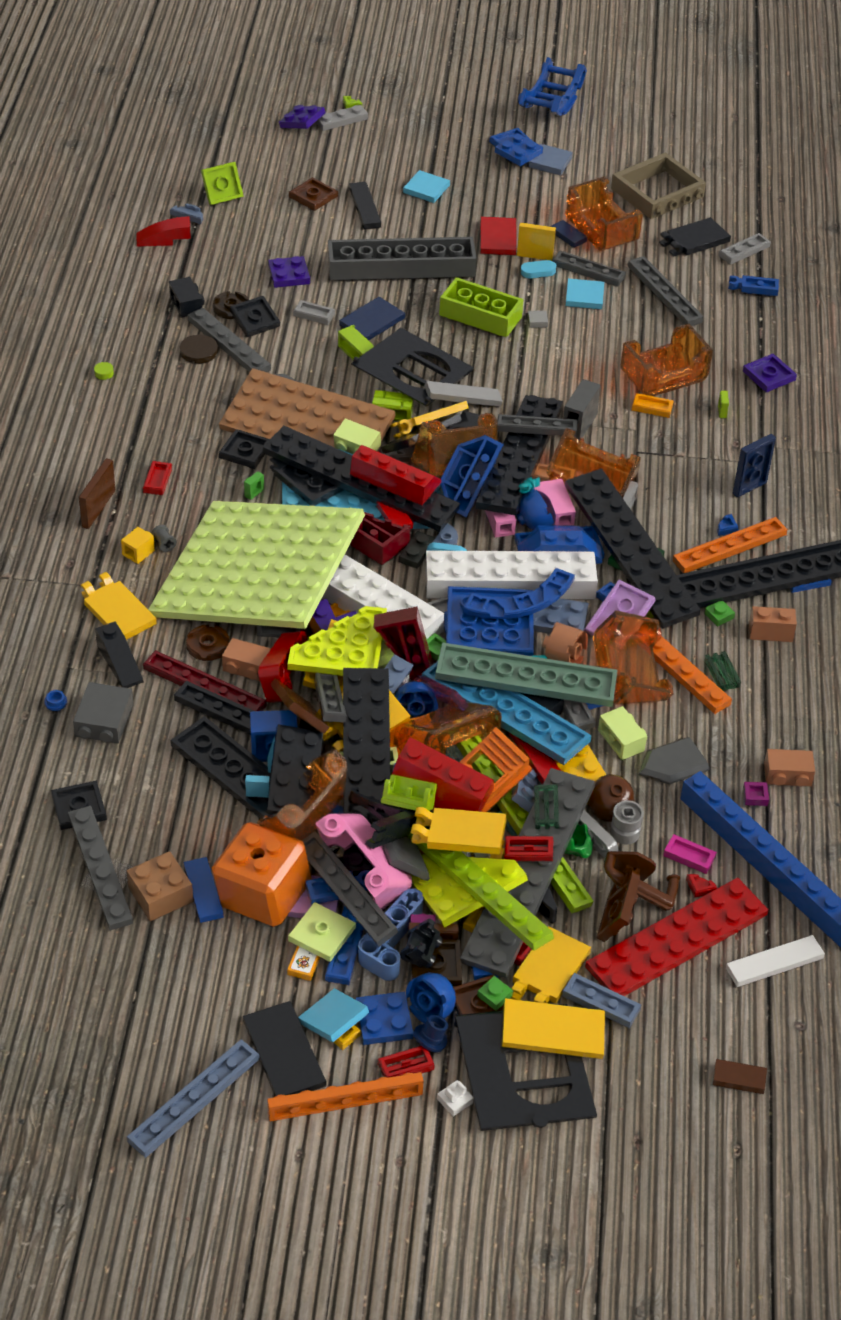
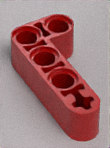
[258,631,308,703]

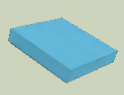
[403,170,450,203]
[565,278,604,309]
[298,988,369,1043]

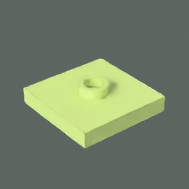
[288,902,356,962]

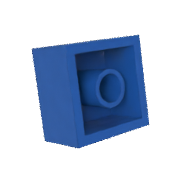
[250,710,297,762]

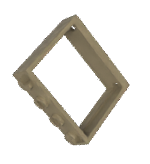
[611,152,706,219]

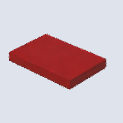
[480,217,517,255]

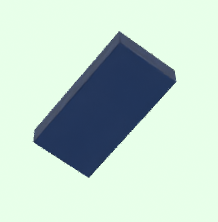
[550,220,588,248]

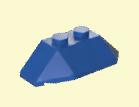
[440,435,504,518]
[517,525,602,564]

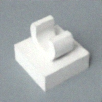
[437,1080,474,1117]

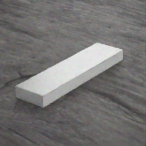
[726,935,825,987]

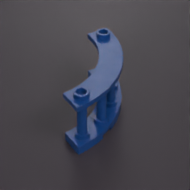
[518,57,587,116]

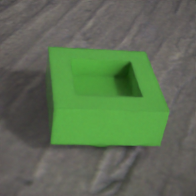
[244,471,264,500]
[704,601,735,627]
[427,633,446,661]
[477,976,513,1011]

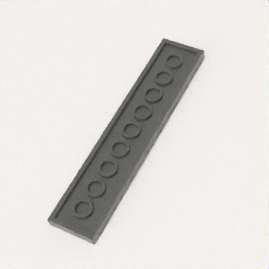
[460,768,595,978]

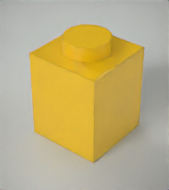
[121,527,155,564]

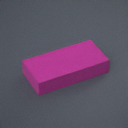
[663,834,717,874]

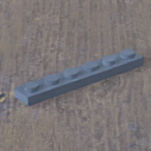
[127,1039,259,1158]

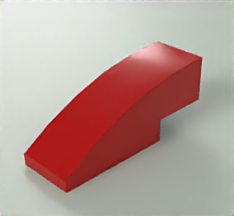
[136,216,191,247]

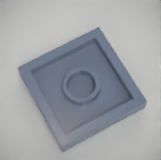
[529,144,573,175]

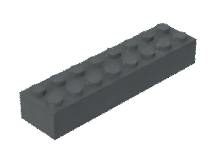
[328,237,477,281]

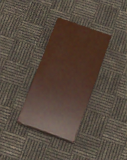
[271,678,329,734]

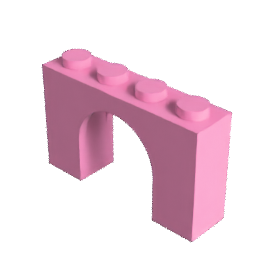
[485,479,576,538]

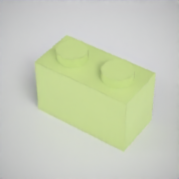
[333,418,381,454]
[598,706,647,760]

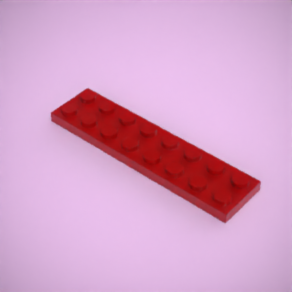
[585,877,769,996]

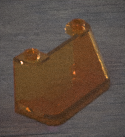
[411,413,498,479]
[547,428,641,498]
[593,610,674,705]
[394,701,502,755]
[256,749,347,841]

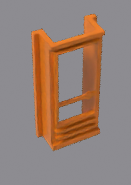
[432,727,532,812]

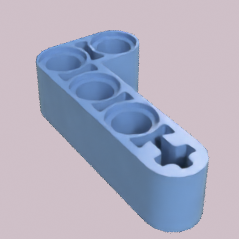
[358,889,423,981]

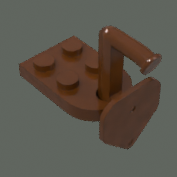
[596,851,680,942]

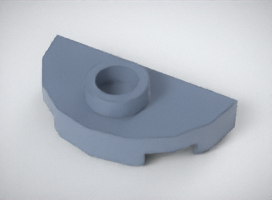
[170,204,203,224]
[432,524,458,545]

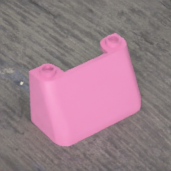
[315,814,412,910]

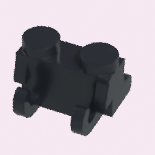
[400,919,443,969]

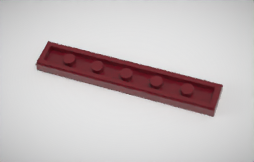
[143,650,267,711]

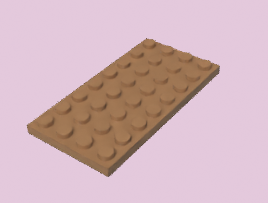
[219,368,395,448]

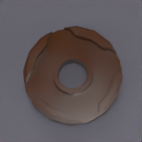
[186,625,229,661]

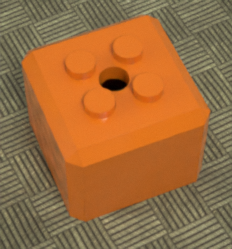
[211,822,312,927]

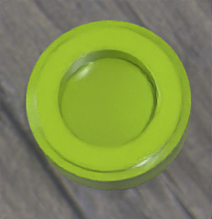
[94,362,114,380]

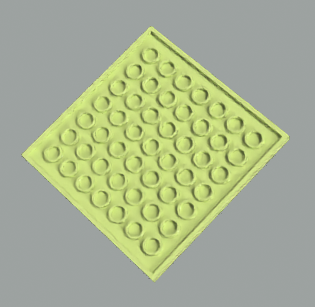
[148,501,365,629]

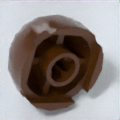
[587,774,634,822]

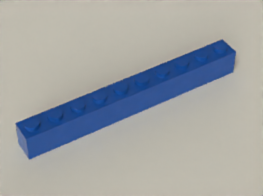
[680,771,841,948]

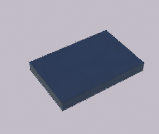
[339,296,405,340]
[732,434,776,497]

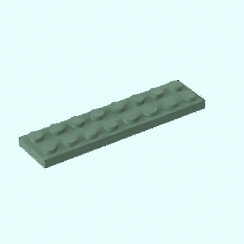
[435,642,618,707]

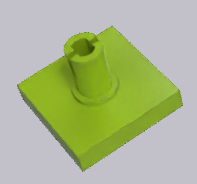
[201,162,244,205]

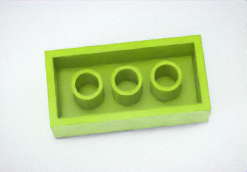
[439,277,524,338]

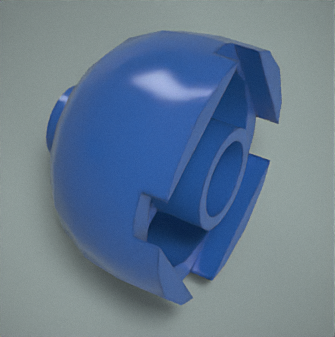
[516,489,554,530]
[394,681,438,719]
[406,972,456,1024]

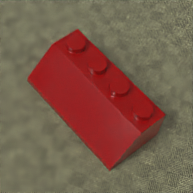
[350,445,441,505]
[392,737,494,812]

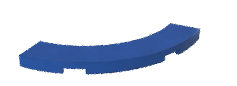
[463,567,575,619]

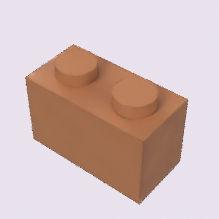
[749,606,797,642]
[222,638,271,681]
[764,749,815,787]

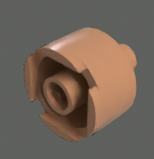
[543,622,588,664]

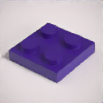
[279,105,326,129]
[268,256,310,288]
[743,354,797,392]

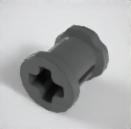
[151,525,177,552]

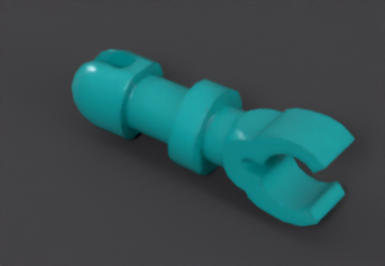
[518,477,540,494]

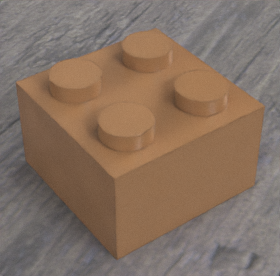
[127,851,193,921]

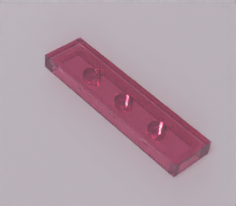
[414,675,469,711]

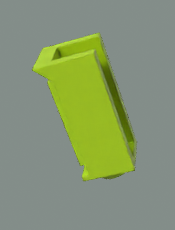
[338,325,374,360]

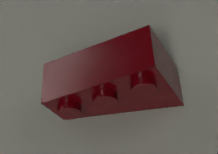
[349,507,410,565]
[373,606,433,680]

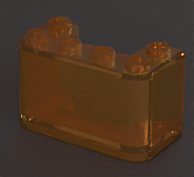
[565,176,643,251]
[620,324,713,396]

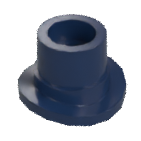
[413,1015,448,1053]

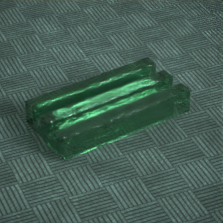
[704,651,741,690]
[534,784,559,829]

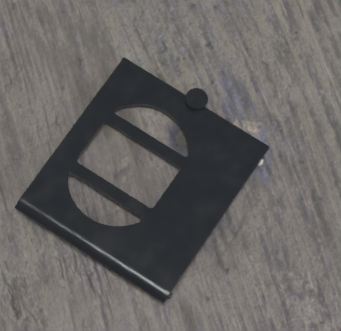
[351,328,474,407]
[454,1004,597,1131]

